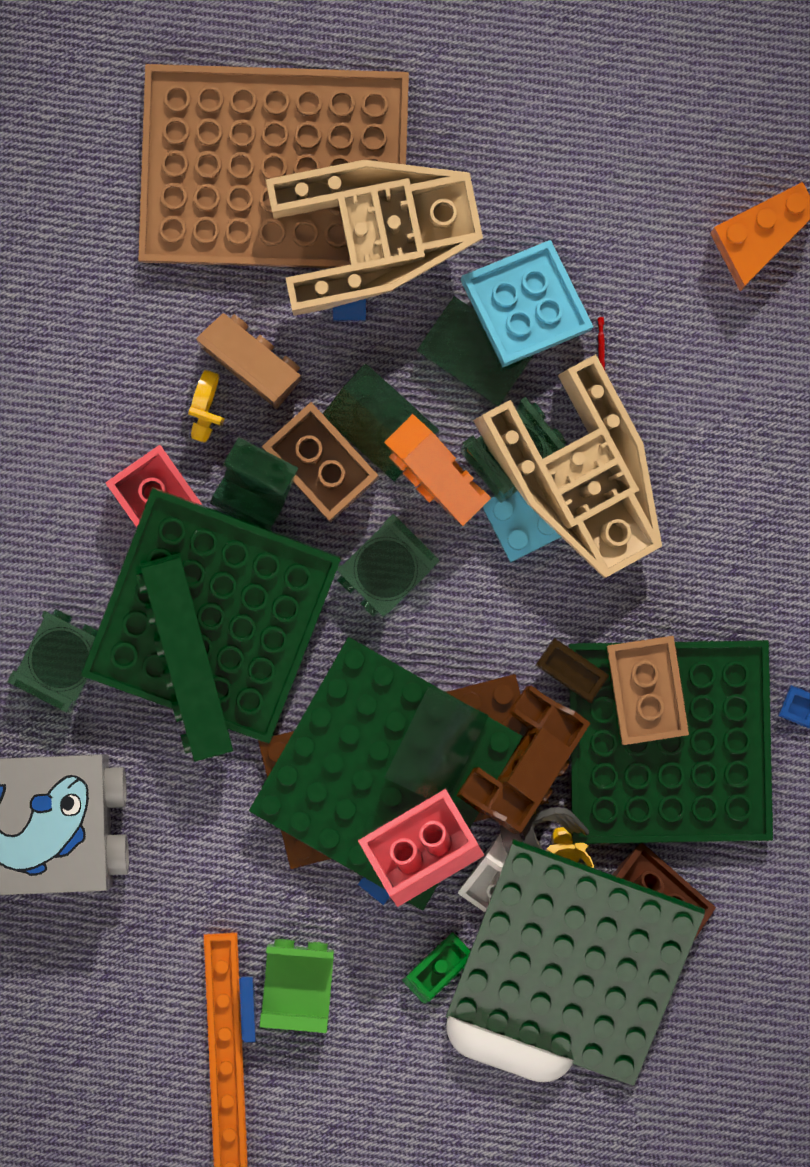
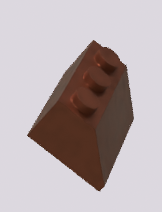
[612,843,716,940]

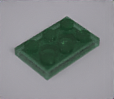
[417,296,535,407]

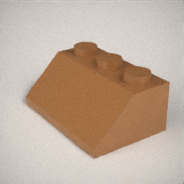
[196,313,302,409]

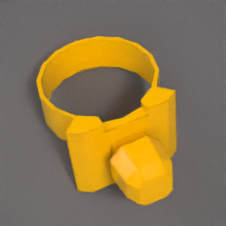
[188,369,225,443]
[545,827,594,868]

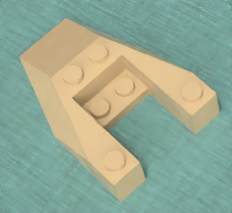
[266,160,483,316]
[473,354,662,578]

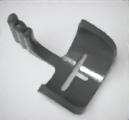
[500,807,589,854]

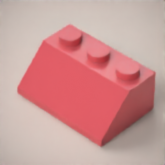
[105,445,202,528]
[358,789,485,907]

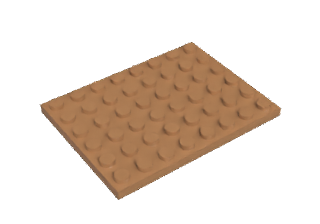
[138,64,409,268]

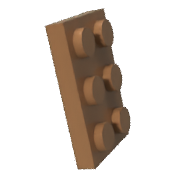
[606,636,689,745]

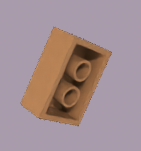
[262,402,379,523]

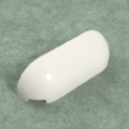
[446,1016,574,1082]

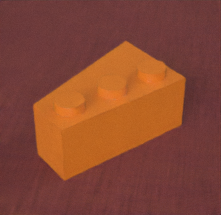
[710,182,810,291]
[384,414,491,526]

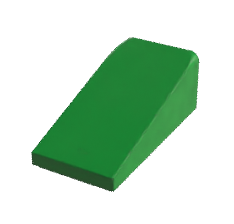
[402,932,470,1004]

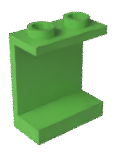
[260,939,334,1033]

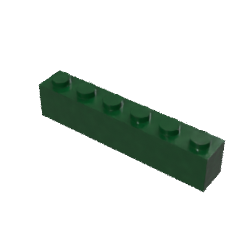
[136,553,233,762]

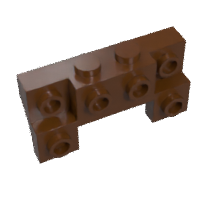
[457,685,590,834]

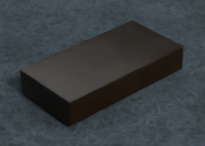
[535,638,609,703]

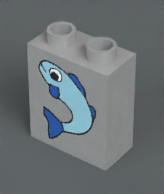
[0,754,129,895]

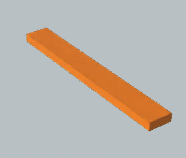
[204,932,248,1167]

